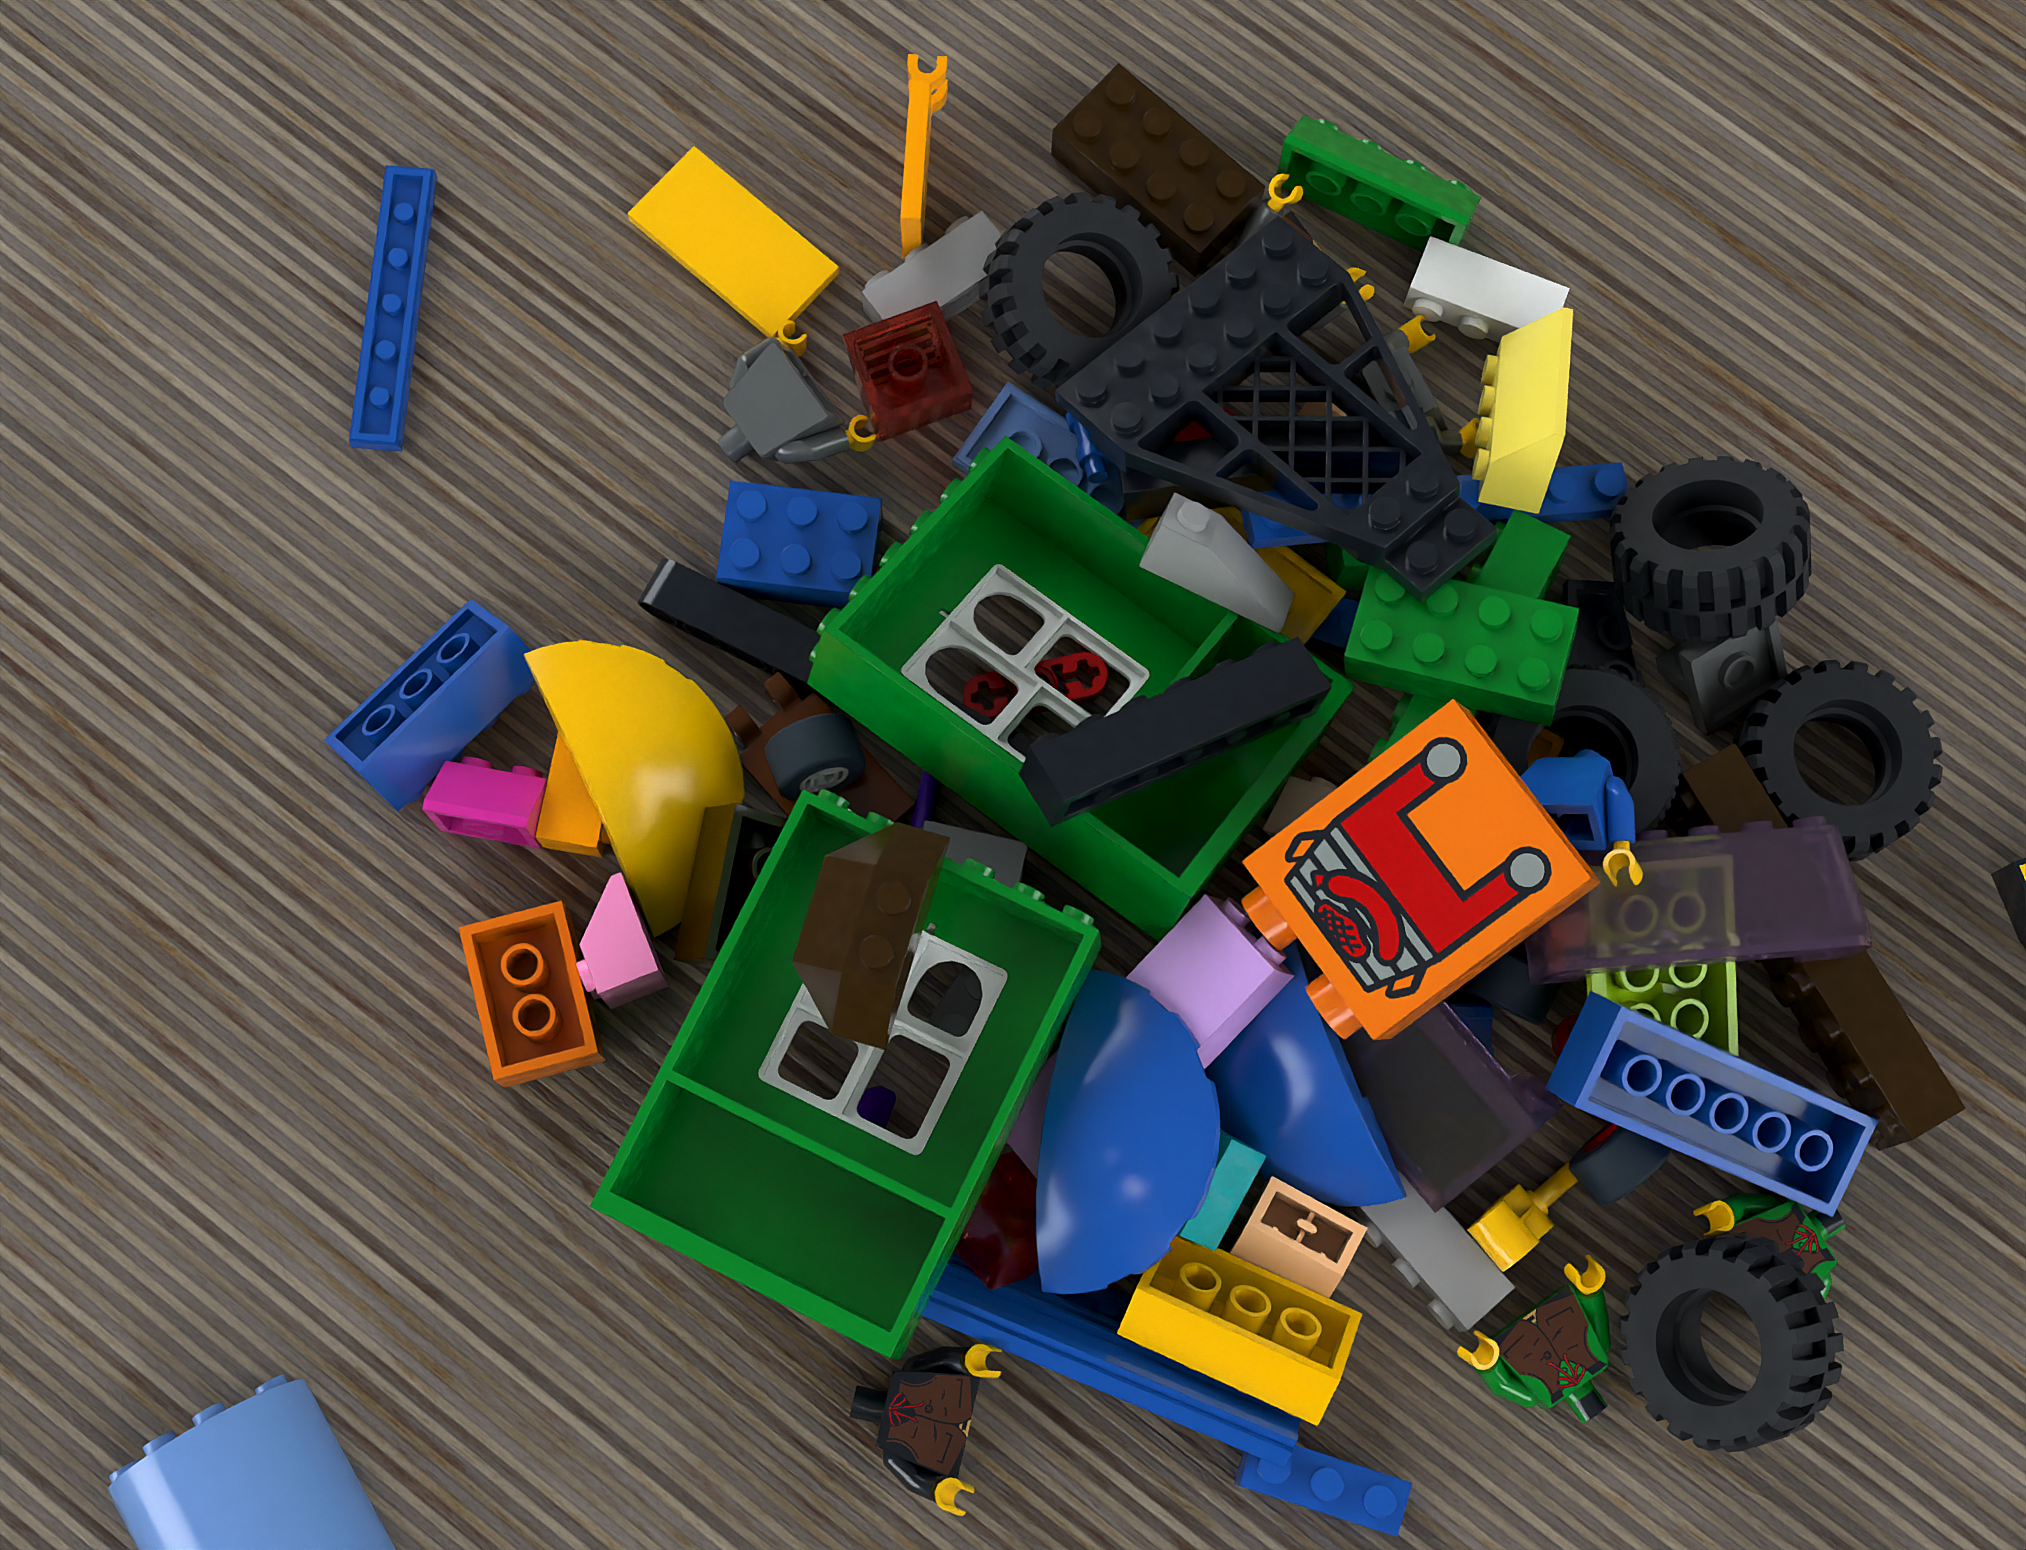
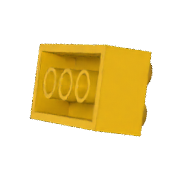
[1117,1234,1362,1426]

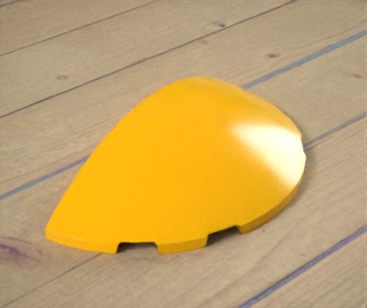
[523,641,745,938]

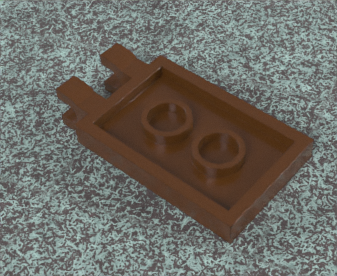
[724,672,915,823]

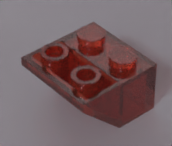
[954,1151,1039,1290]

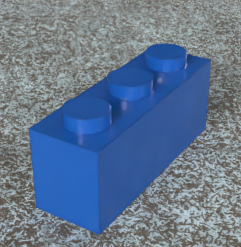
[1234,1445,1412,1537]

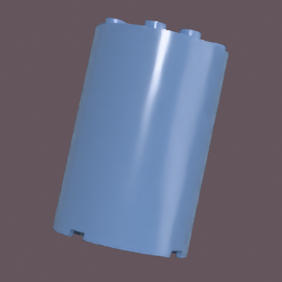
[108,1374,396,1550]

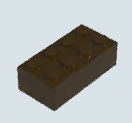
[1051,63,1265,277]

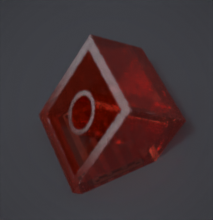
[843,301,973,442]

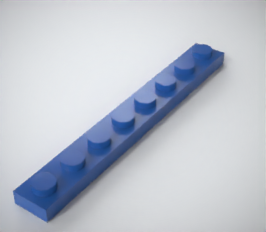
[1241,462,1629,549]

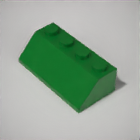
[1276,115,1482,253]

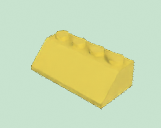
[1472,307,1573,514]

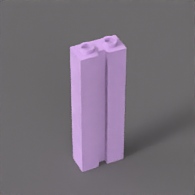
[1007,894,1294,1178]

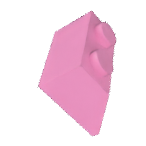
[576,872,669,1009]

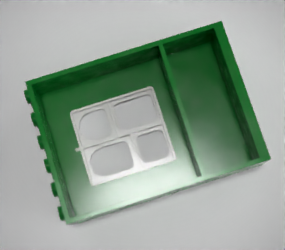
[807,436,1355,942]
[590,789,1102,1359]

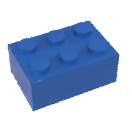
[716,481,883,609]

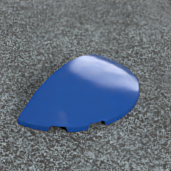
[1205,920,1407,1206]
[1036,969,1220,1294]

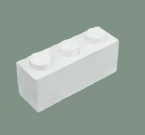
[1403,236,1570,343]

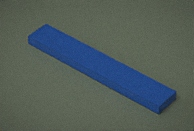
[349,165,437,452]

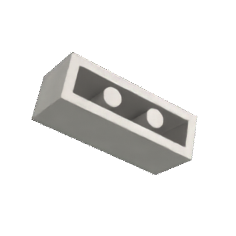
[862,210,1001,332]
[1353,1165,1515,1332]

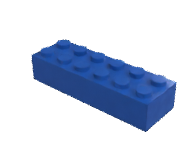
[1545,991,1878,1217]

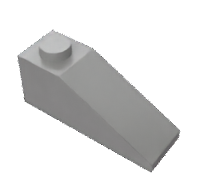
[1139,493,1294,633]

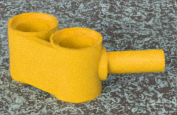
[1467,1162,1578,1272]

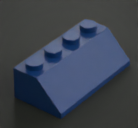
[324,599,536,811]

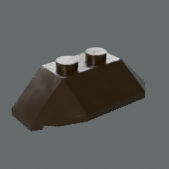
[792,822,951,1050]

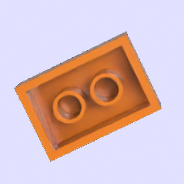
[458,900,606,1088]

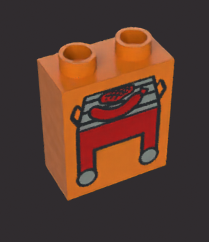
[1241,699,1601,1040]

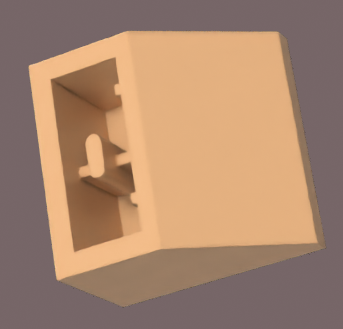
[1228,1176,1367,1298]

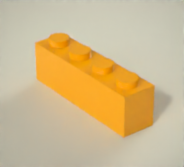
[535,639,611,858]

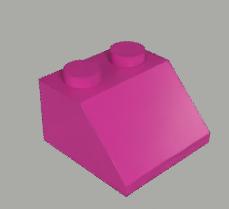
[422,757,548,849]

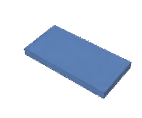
[952,382,1145,529]

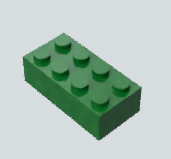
[1344,566,1579,727]

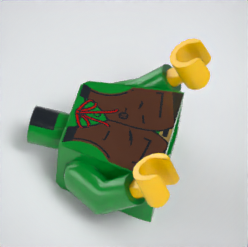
[1693,1193,1846,1300]
[1457,1254,1611,1423]

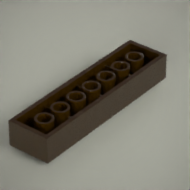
[1664,743,1966,1151]

